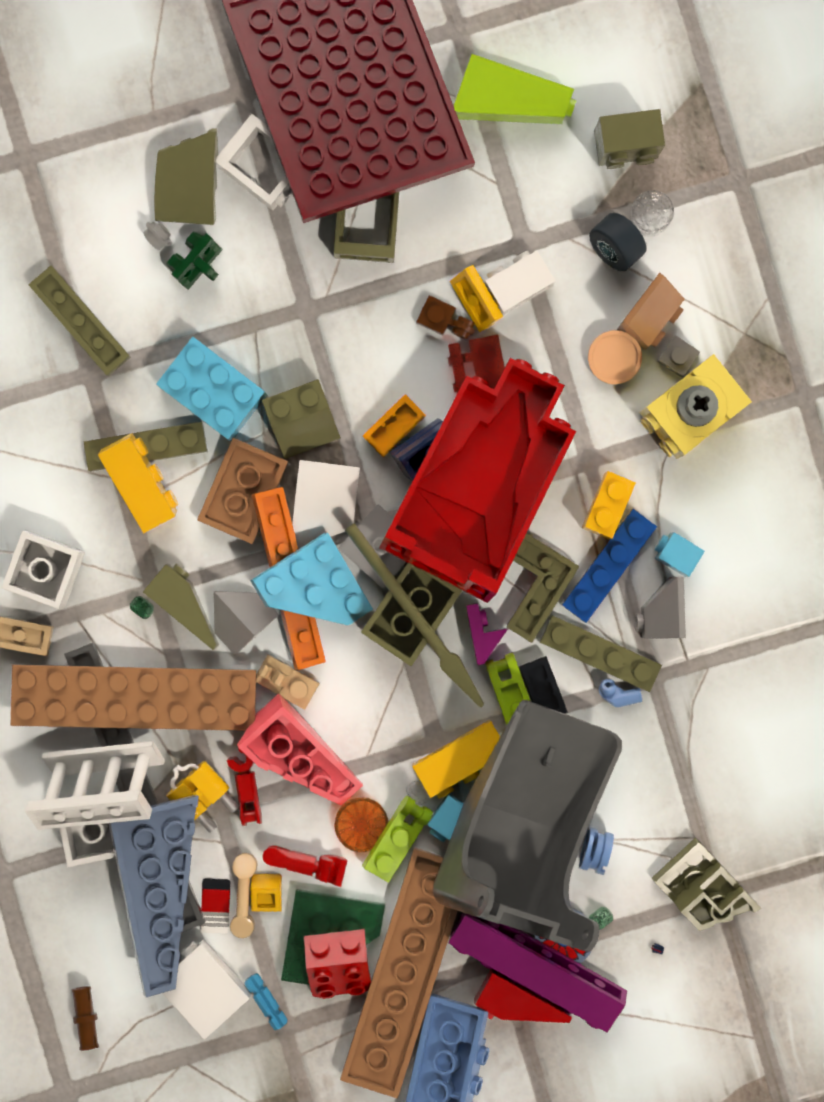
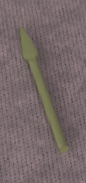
[345,523,484,707]

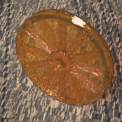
[334,797,389,852]

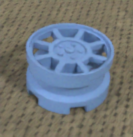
[579,828,614,875]

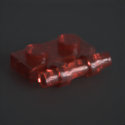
[447,334,505,393]

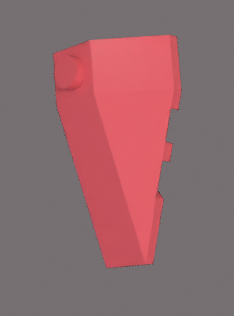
[237,694,363,805]

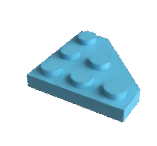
[250,533,373,625]

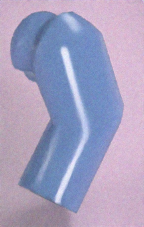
[599,679,642,707]

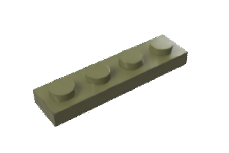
[28,266,131,377]
[83,422,208,472]
[540,615,662,692]

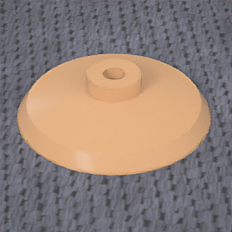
[588,330,642,384]

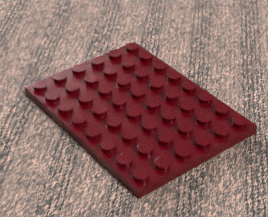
[222,0,475,223]

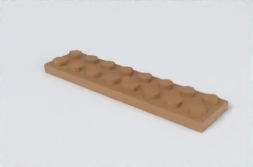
[10,665,257,731]
[340,847,458,1099]

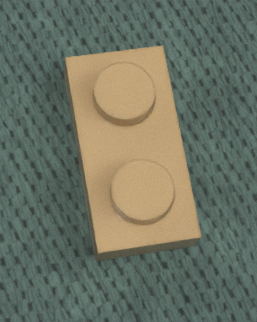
[0,616,54,656]

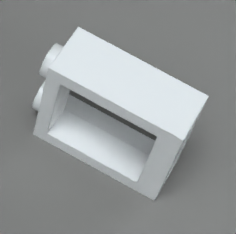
[216,114,291,211]

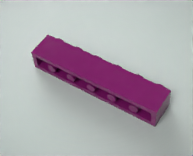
[448,912,627,1033]

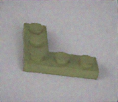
[506,533,580,643]

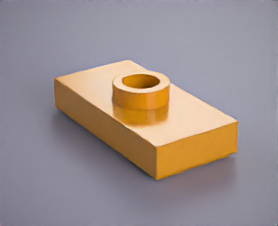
[362,394,426,458]

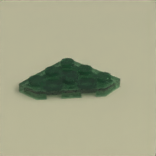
[281,889,385,985]

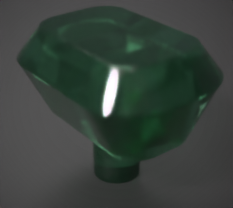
[130,596,154,619]
[589,907,613,930]

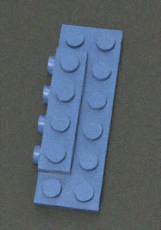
[406,994,489,1102]

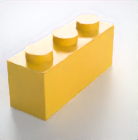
[98,433,179,534]
[412,720,500,799]

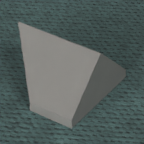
[214,591,279,655]

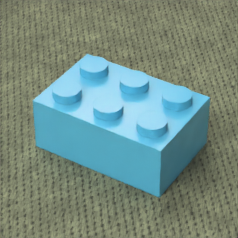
[156,337,267,442]

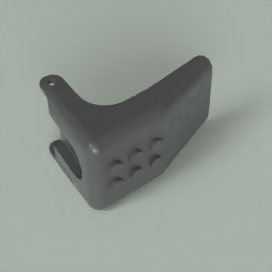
[433,700,622,952]

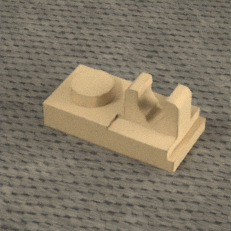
[256,654,320,710]

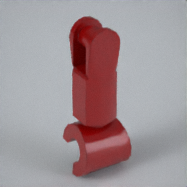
[226,748,262,826]
[262,845,348,887]

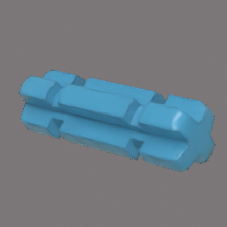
[244,973,288,1030]

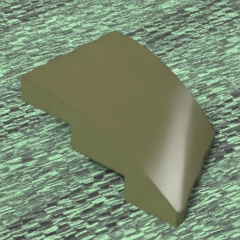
[154,128,218,225]
[652,837,761,931]

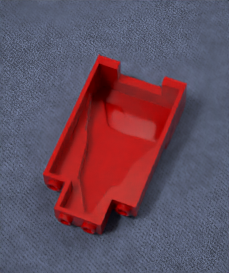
[379,358,576,603]

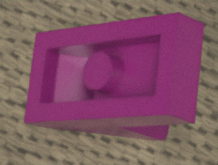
[466,603,508,665]

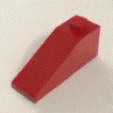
[474,969,572,1023]

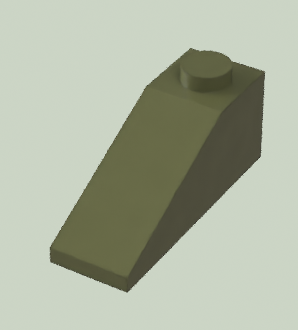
[143,563,219,650]

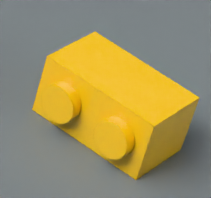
[581,471,636,540]

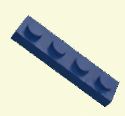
[561,509,657,623]

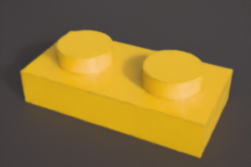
[449,265,504,332]

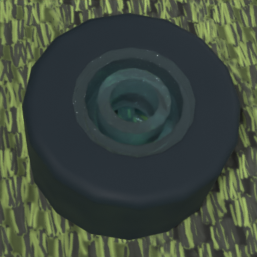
[589,213,647,271]

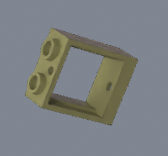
[334,192,400,263]

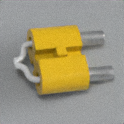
[166,760,239,833]

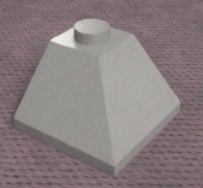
[636,577,686,639]

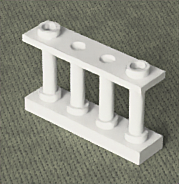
[25,741,165,830]

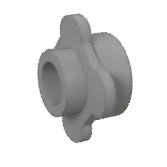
[143,222,173,250]

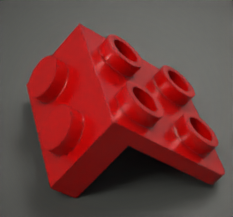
[304,929,371,999]

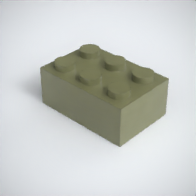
[361,563,462,666]

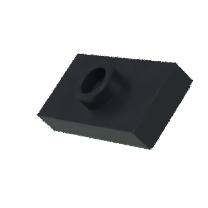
[518,656,568,714]

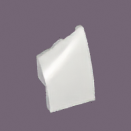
[292,460,360,548]

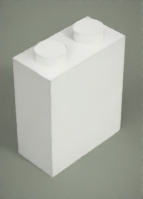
[162,939,252,1040]

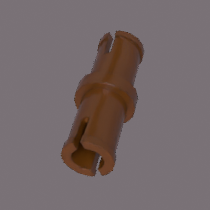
[71,986,99,1051]

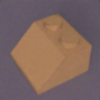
[617,273,685,350]

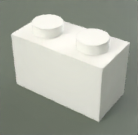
[484,250,556,315]

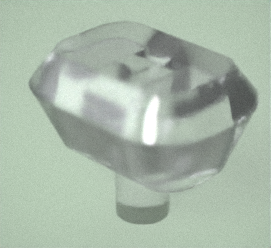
[406,781,429,805]

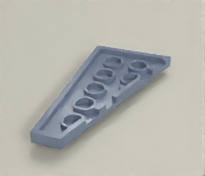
[109,795,199,997]

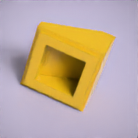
[250,874,282,912]

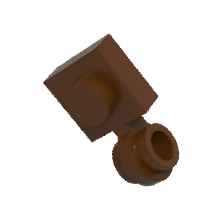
[416,295,475,340]

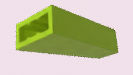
[454,54,577,124]

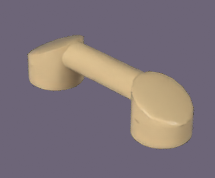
[230,853,258,938]

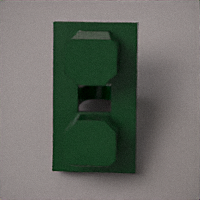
[166,231,223,290]

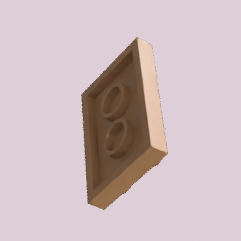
[197,438,289,544]

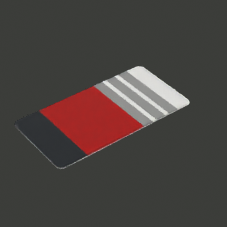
[201,879,230,934]

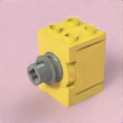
[639,354,752,459]

